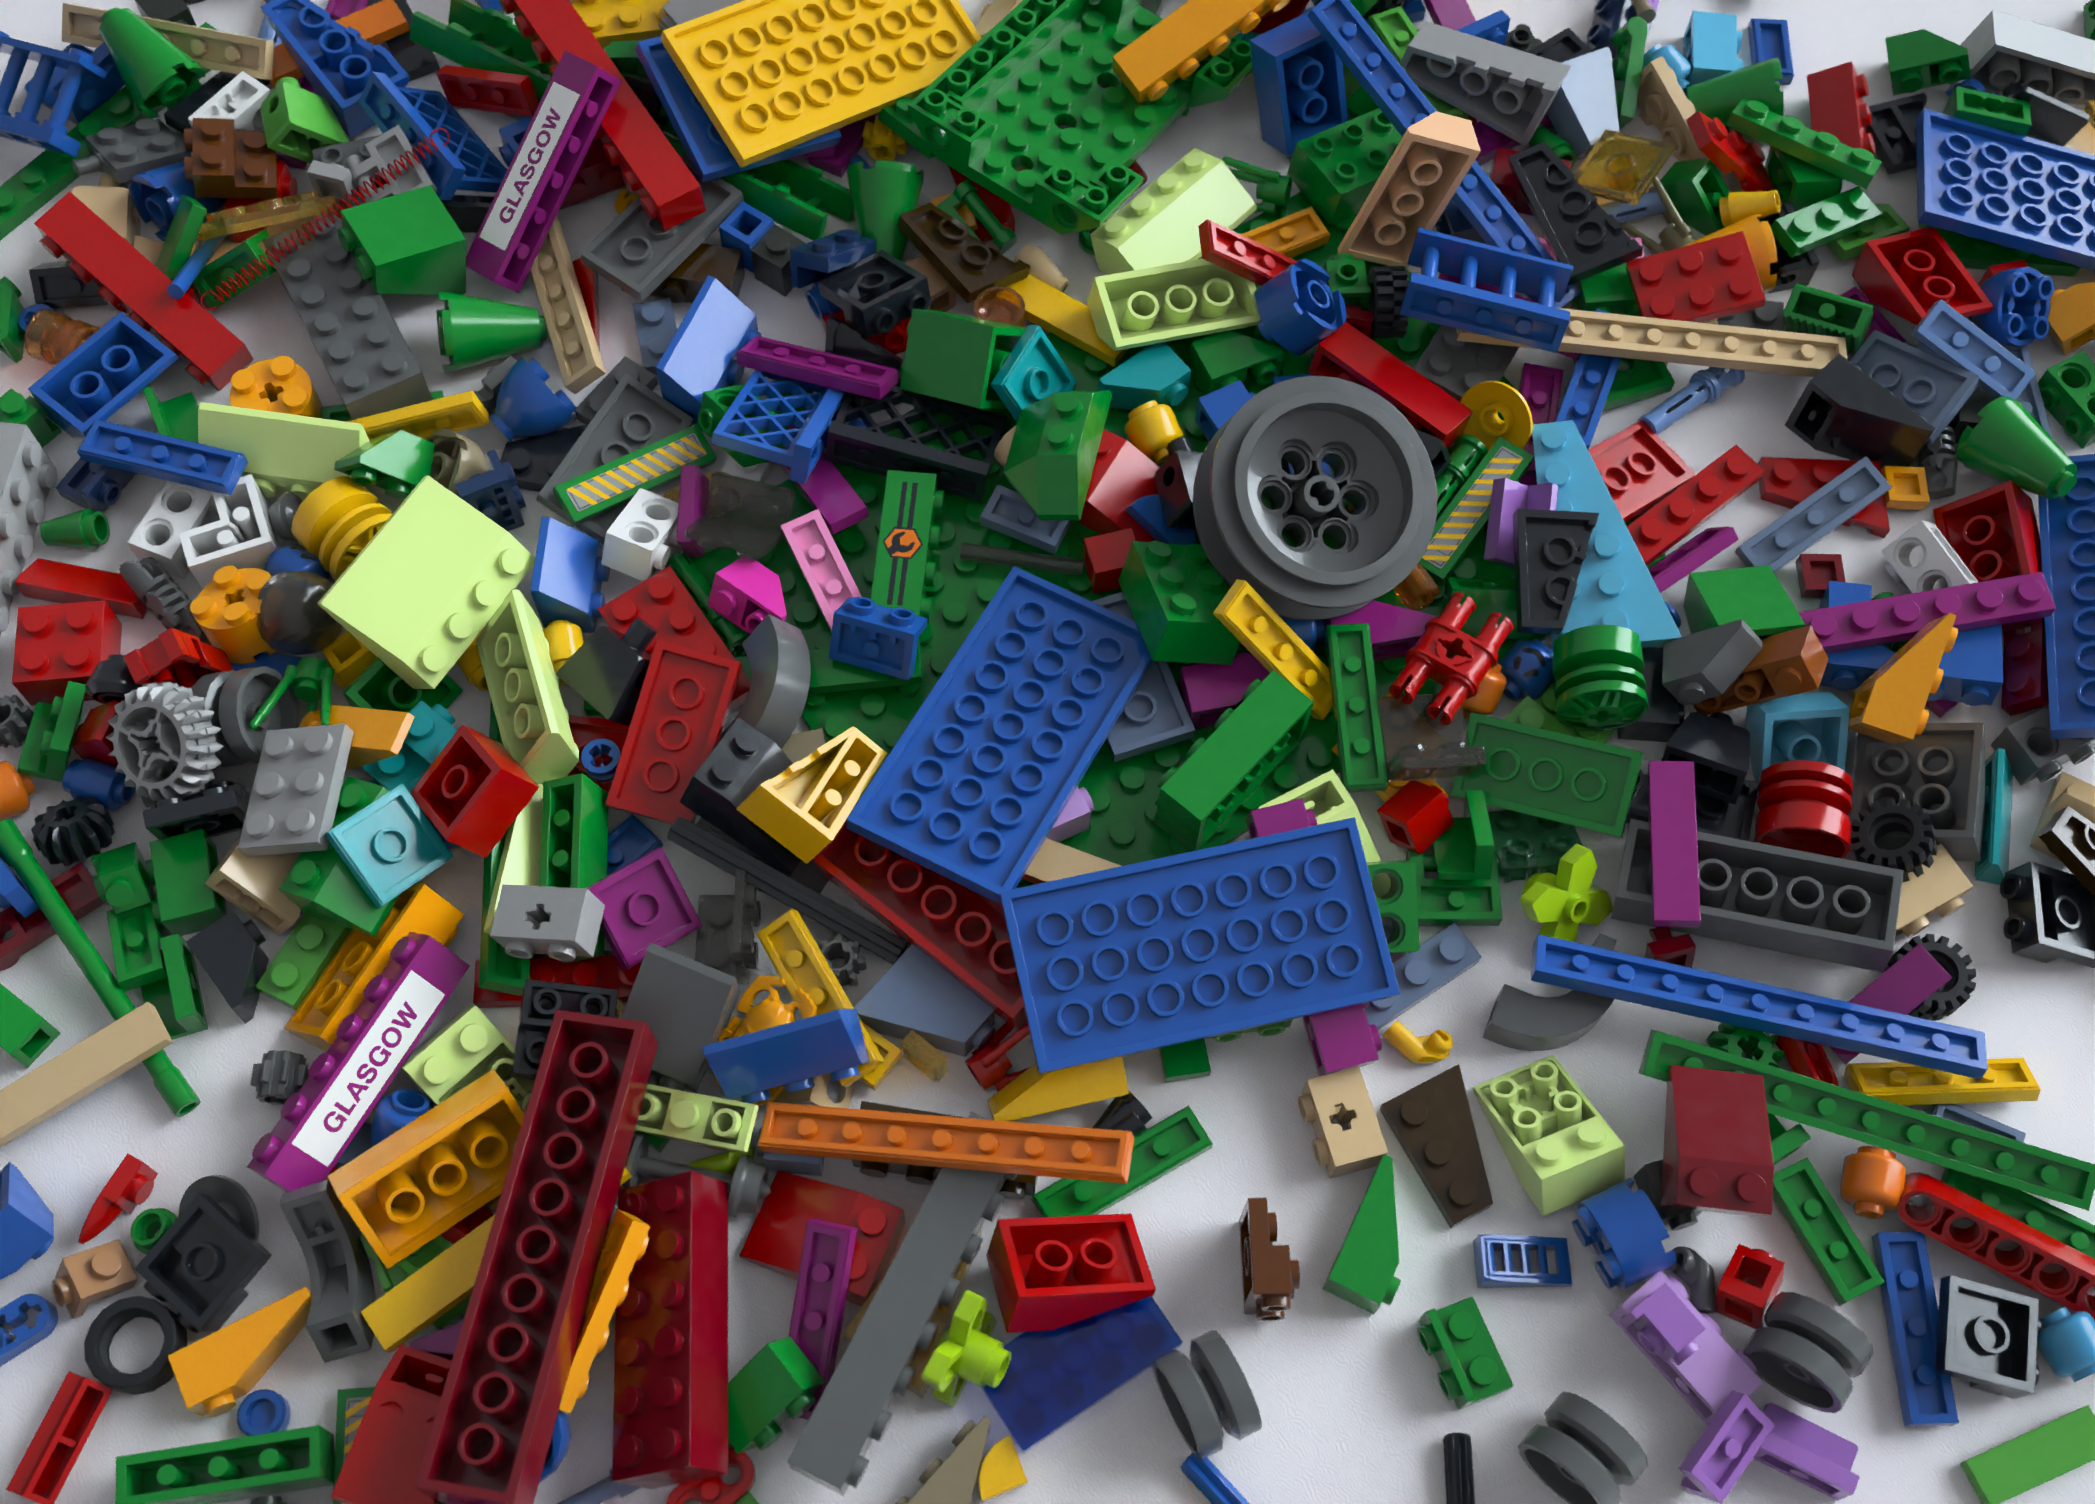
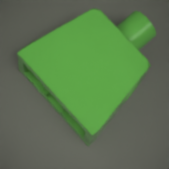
[260,77,349,164]

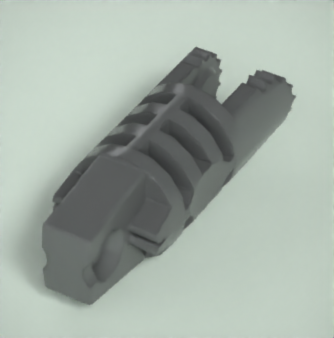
[1918,425,1958,499]
[119,557,207,643]

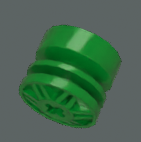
[1550,625,1649,731]

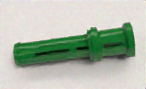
[1436,434,1488,517]
[665,552,750,657]

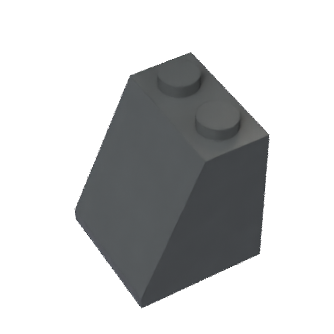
[621,942,741,1093]

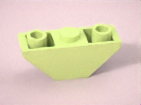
[635,1084,759,1153]

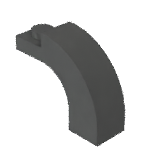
[719,614,811,749]
[1482,933,1617,1051]
[279,1179,375,1363]

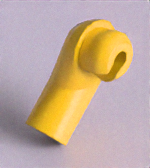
[1383,1020,1453,1063]

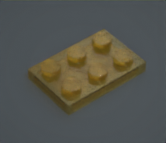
[197,190,338,241]

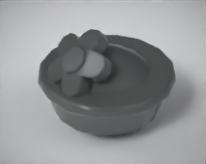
[269,492,303,542]

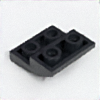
[511,979,618,1080]

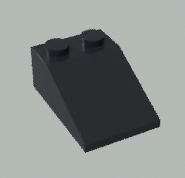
[679,717,802,877]

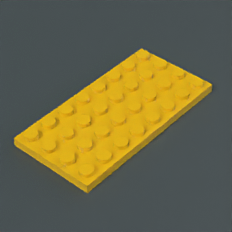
[660,0,982,168]

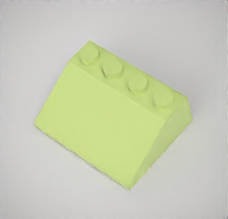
[317,475,535,689]

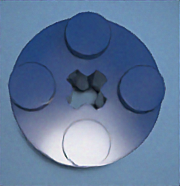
[1255,259,1347,356]
[1572,1178,1676,1289]

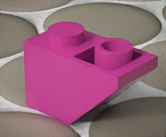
[707,554,787,634]

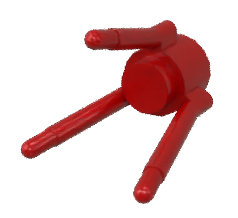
[965,1022,1030,1092]

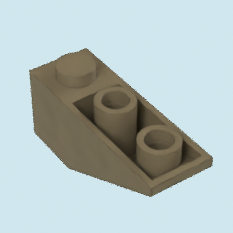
[895,1416,990,1504]

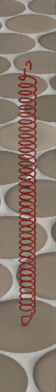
[200,128,450,310]

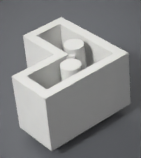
[179,474,280,590]

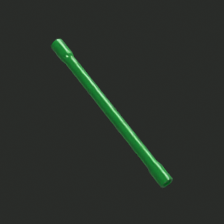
[0,819,201,1117]

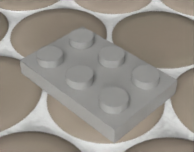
[238,723,354,856]

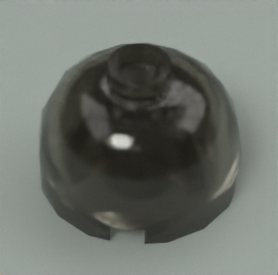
[255,570,343,655]

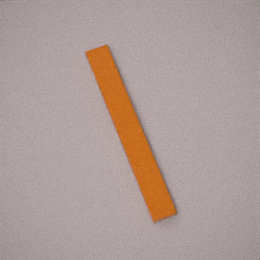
[758,1102,1134,1184]

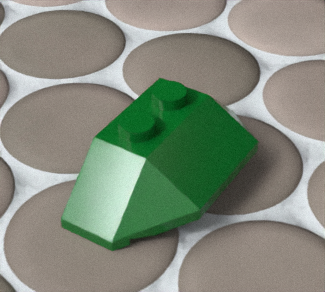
[1003,390,1112,520]

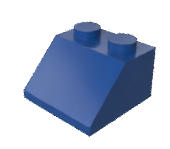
[530,517,610,633]

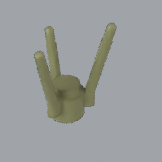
[1620,175,1696,254]

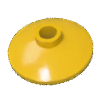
[1460,381,1533,451]

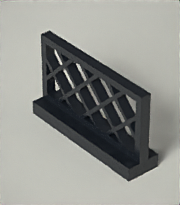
[825,386,1007,502]

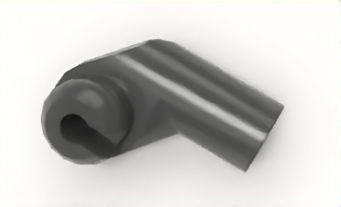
[1670,1246,1716,1314]

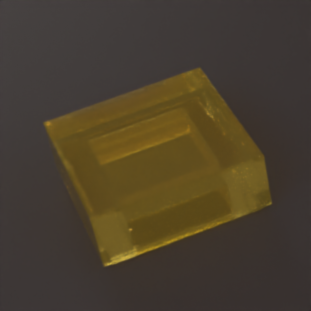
[902,1030,948,1083]

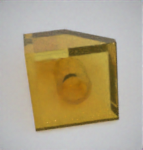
[1574,129,1674,206]

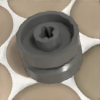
[192,666,299,767]
[1743,1292,1873,1413]
[1152,1330,1262,1460]
[1518,1391,1648,1504]

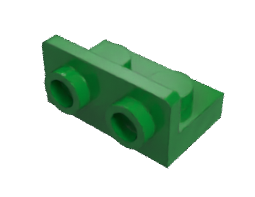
[17,681,86,782]
[1417,1296,1514,1410]

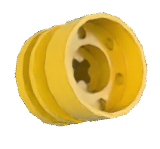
[291,476,392,581]

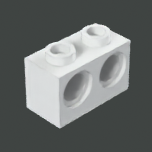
[188,71,271,131]
[127,481,220,579]
[601,488,680,581]
[1881,520,1978,593]

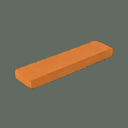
[268,0,410,89]

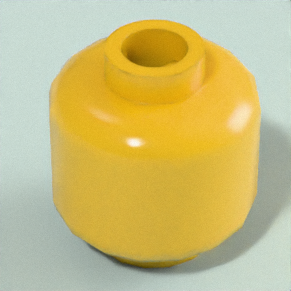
[1124,400,1184,464]

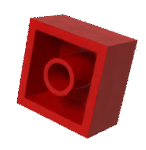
[12,600,122,706]
[410,724,539,858]

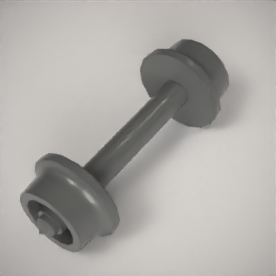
[620,1133,771,1217]

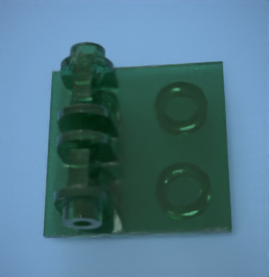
[1488,809,1583,883]

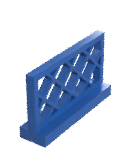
[358,72,507,201]
[711,370,846,484]

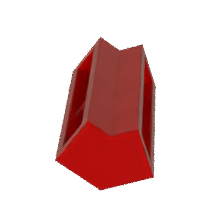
[6,1371,113,1504]

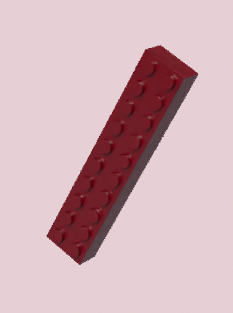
[414,1010,658,1504]

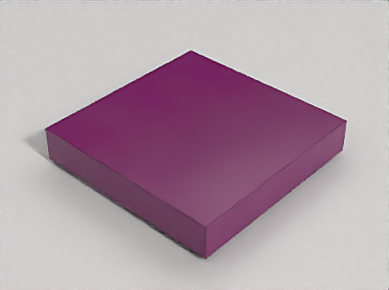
[586,847,703,970]

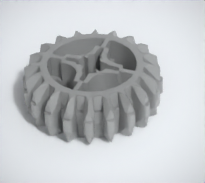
[105,682,224,801]

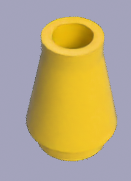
[1719,190,1781,227]

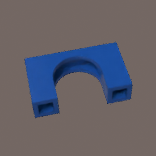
[1820,581,2003,706]

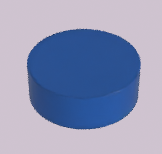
[237,1389,291,1436]

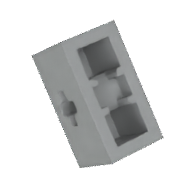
[490,884,605,961]

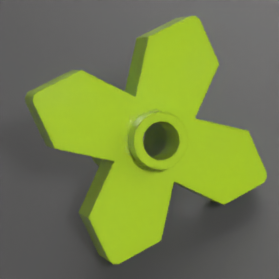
[1520,844,1613,942]
[921,1290,1012,1408]

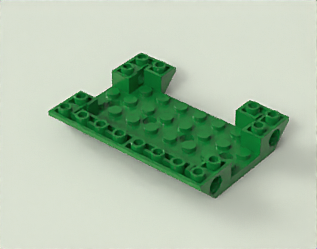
[907,0,1253,235]

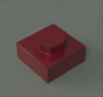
[1796,554,1846,598]

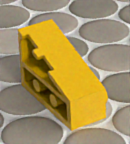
[736,726,888,864]

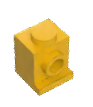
[322,631,377,689]

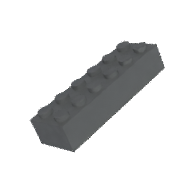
[262,211,433,420]
[1611,819,1904,972]

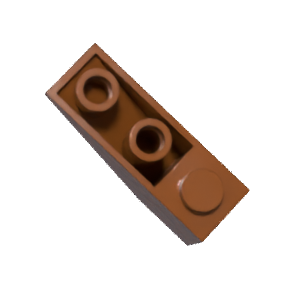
[1693,625,1829,715]

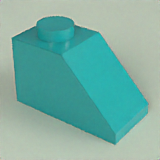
[1098,342,1191,410]

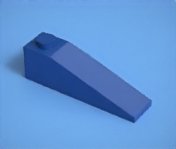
[261,0,410,138]
[0,1162,54,1280]

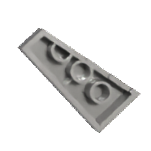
[1950,10,2095,106]
[1400,21,1571,146]

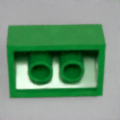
[279,776,438,937]

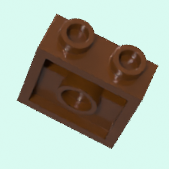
[184,118,278,199]
[1239,1198,1300,1321]

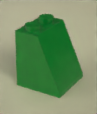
[338,185,466,295]
[900,309,1027,409]
[1683,565,1805,640]

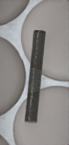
[960,543,1084,576]

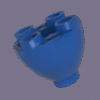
[1966,267,2054,346]
[489,357,577,442]

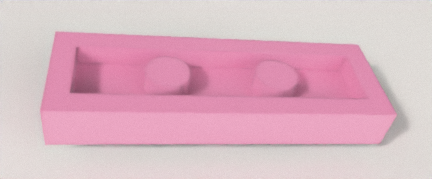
[780,509,862,633]

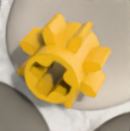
[862,115,908,161]

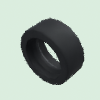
[84,1296,188,1395]

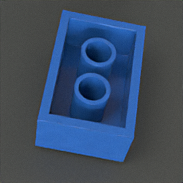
[1249,12,1348,157]

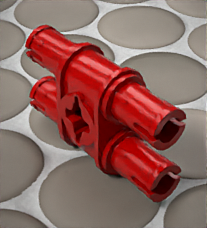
[1389,592,1514,725]

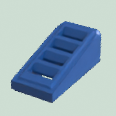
[1473,1234,1572,1288]

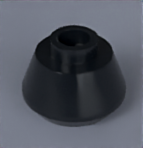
[85,654,143,704]

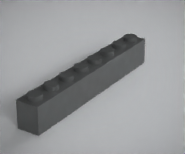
[787,1111,1018,1496]

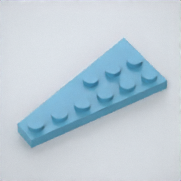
[1532,420,1682,648]

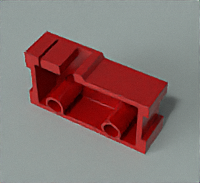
[123,628,234,688]

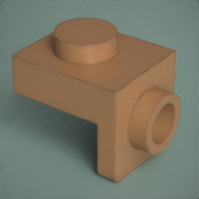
[52,1239,137,1319]

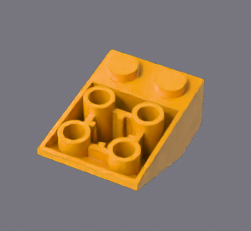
[1848,613,1958,744]

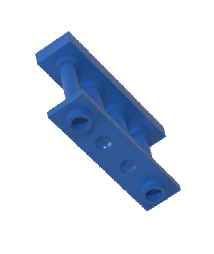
[0,31,108,158]
[1400,228,1573,353]

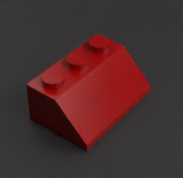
[1933,480,2042,588]

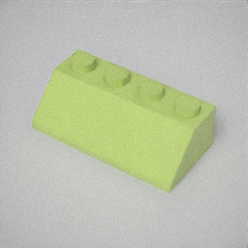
[1090,148,1257,275]
[1087,259,1261,351]
[198,402,376,501]
[476,589,579,784]

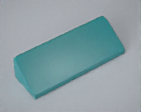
[1974,748,2013,885]

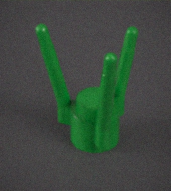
[1222,157,1292,214]
[249,657,335,730]

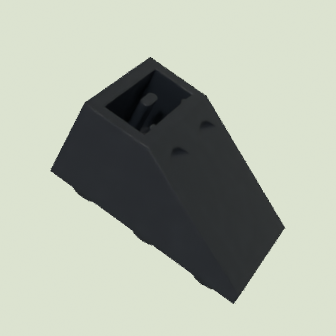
[1785,354,1936,469]

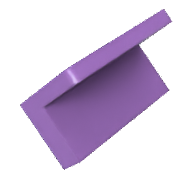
[1484,478,1558,569]
[1679,1390,1775,1504]
[1753,1403,1860,1501]

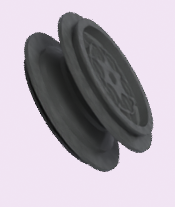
[1193,376,1437,621]

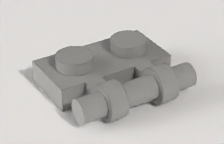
[345,125,438,204]

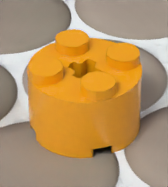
[230,355,323,418]
[190,565,295,664]

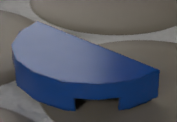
[1125,494,1196,545]

